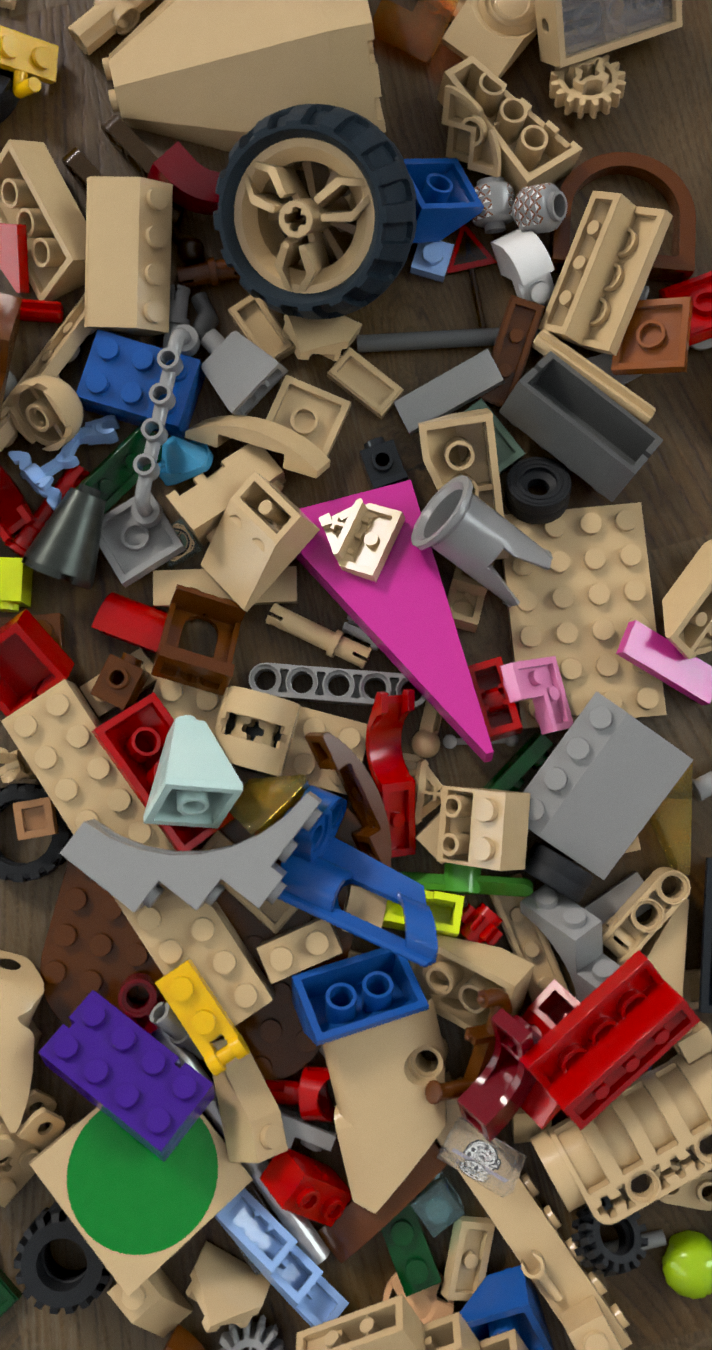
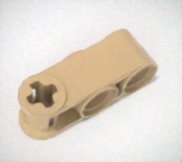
[602,867,691,966]

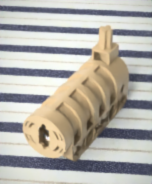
[529,994,712,1225]

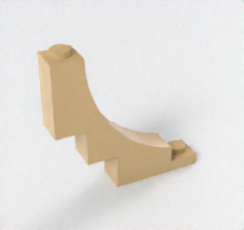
[296,1294,528,1350]

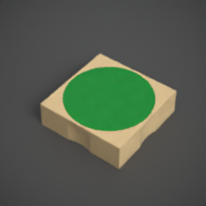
[29,1107,253,1297]

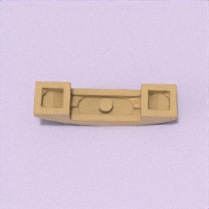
[185,415,331,478]

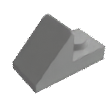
[277,1104,337,1152]

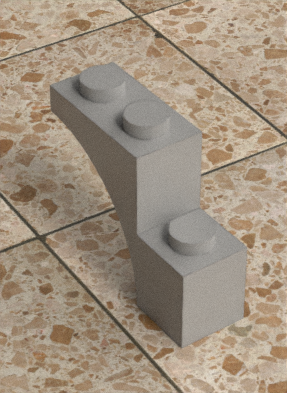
[520,884,620,1003]

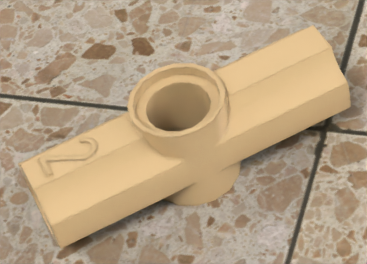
[68,0,156,55]

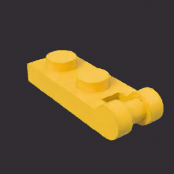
[155,958,250,1076]

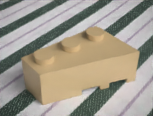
[166,444,286,546]

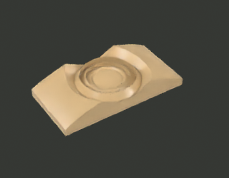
[442,0,537,78]

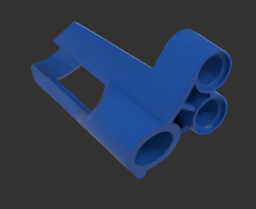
[277,785,438,968]

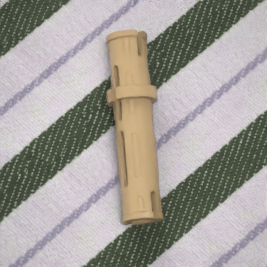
[265,602,373,670]

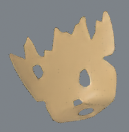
[0,950,44,1133]

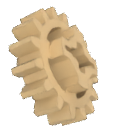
[549,55,626,119]

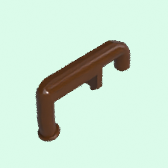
[425,988,512,1105]

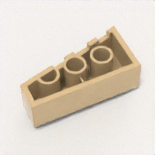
[437,55,583,199]

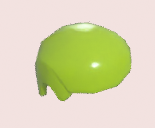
[661,1230,712,1299]

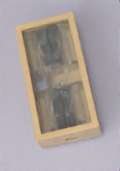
[535,0,682,68]

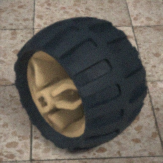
[213,104,417,320]

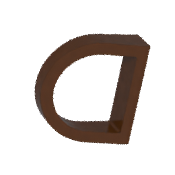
[549,152,696,283]

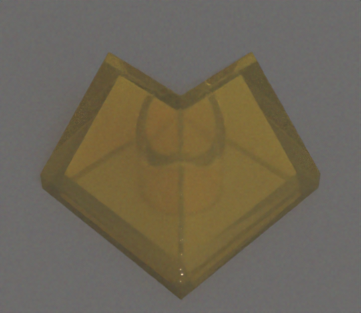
[229,775,309,837]

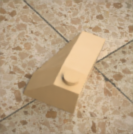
[418,408,509,560]

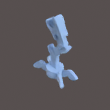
[8,415,120,510]

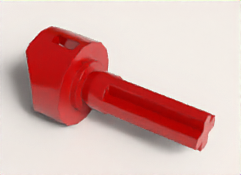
[265,1066,335,1122]

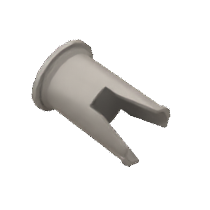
[411,475,553,608]

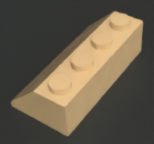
[0,139,86,301]
[84,176,173,337]

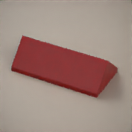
[92,692,240,851]

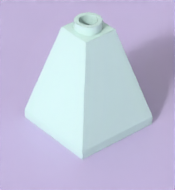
[143,715,243,828]

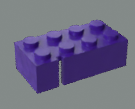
[38,990,215,1162]

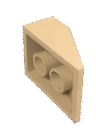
[408,934,534,1030]

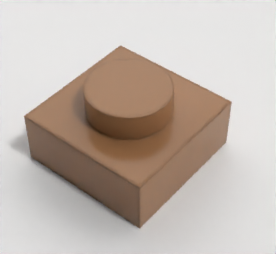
[12,797,59,841]

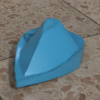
[158,435,214,486]

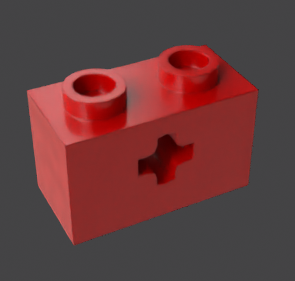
[468,656,523,742]
[259,1148,352,1227]

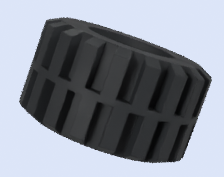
[14,1201,111,1314]

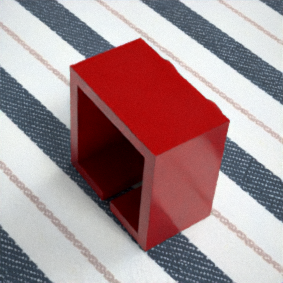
[0,609,75,717]

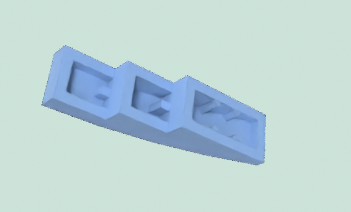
[215,1188,349,1327]

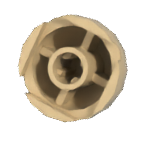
[9,375,84,451]

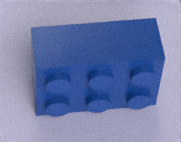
[76,329,206,440]

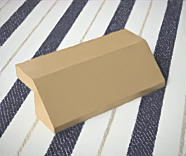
[538,190,673,356]

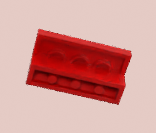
[519,950,700,1130]

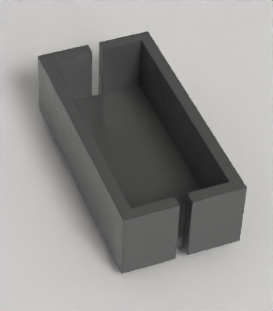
[499,351,663,502]

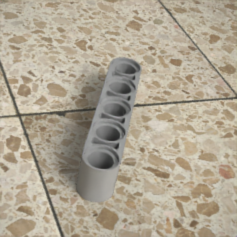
[248,663,426,709]

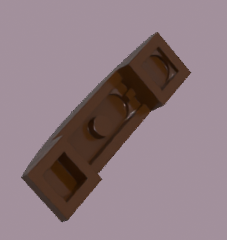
[305,732,392,867]
[317,1141,451,1264]

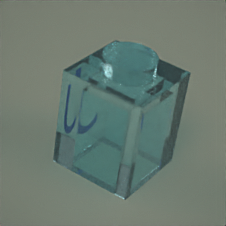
[410,1172,465,1237]

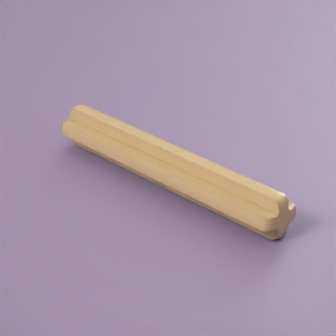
[532,330,656,425]

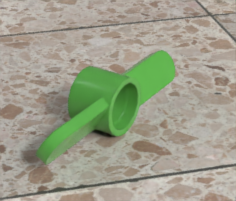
[400,862,533,897]

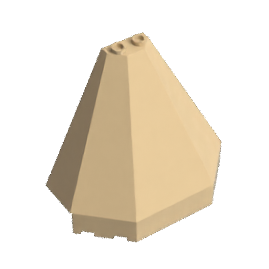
[102,0,386,174]

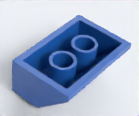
[291,948,429,1046]

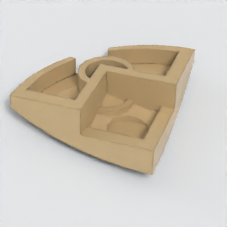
[441,85,502,177]

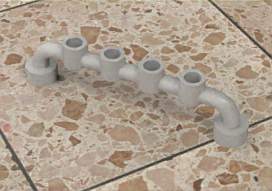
[131,324,201,528]

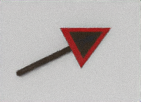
[446,224,498,328]

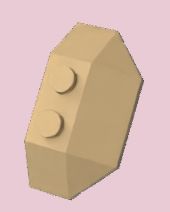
[662,539,712,659]

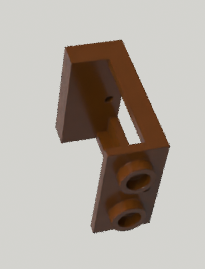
[151,584,246,696]

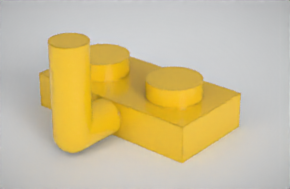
[0,25,59,99]

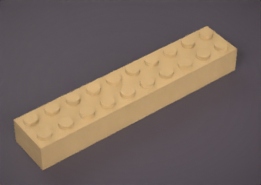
[1,679,276,1042]

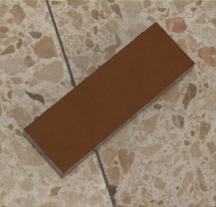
[476,295,545,408]

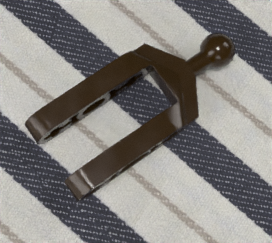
[62,114,205,265]

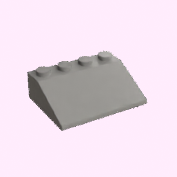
[523,691,693,880]

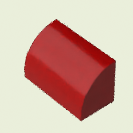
[91,592,167,654]

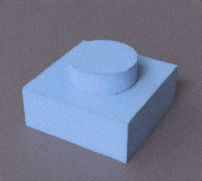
[410,241,454,282]

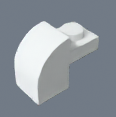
[491,228,555,307]

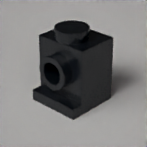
[359,437,408,490]

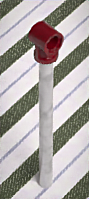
[118,973,330,1265]

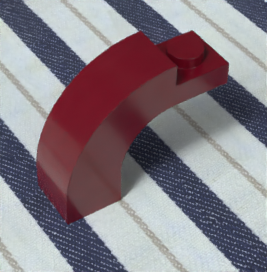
[147,141,220,215]
[457,1008,542,1142]

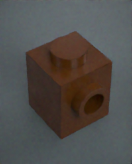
[90,652,150,710]

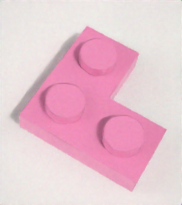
[500,656,574,735]

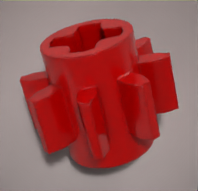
[459,902,504,946]

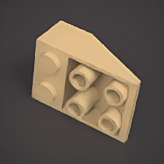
[200,471,320,612]

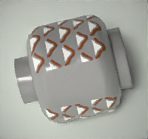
[471,176,515,234]
[512,183,568,234]

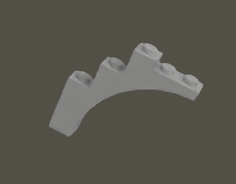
[60,791,323,912]

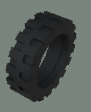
[0,783,73,882]

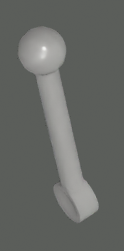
[443,734,519,749]

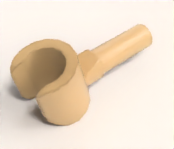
[521,1250,563,1303]

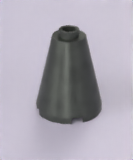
[21,483,106,589]

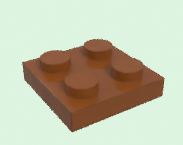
[611,296,693,375]

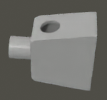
[201,329,289,416]

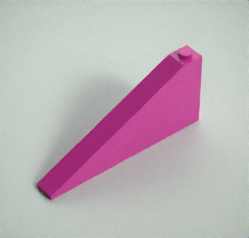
[296,480,494,763]

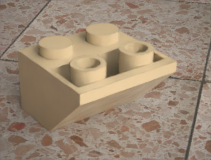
[437,786,531,871]

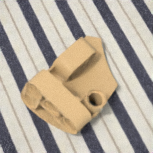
[322,994,448,1214]

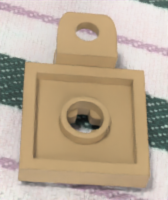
[0,1088,65,1208]

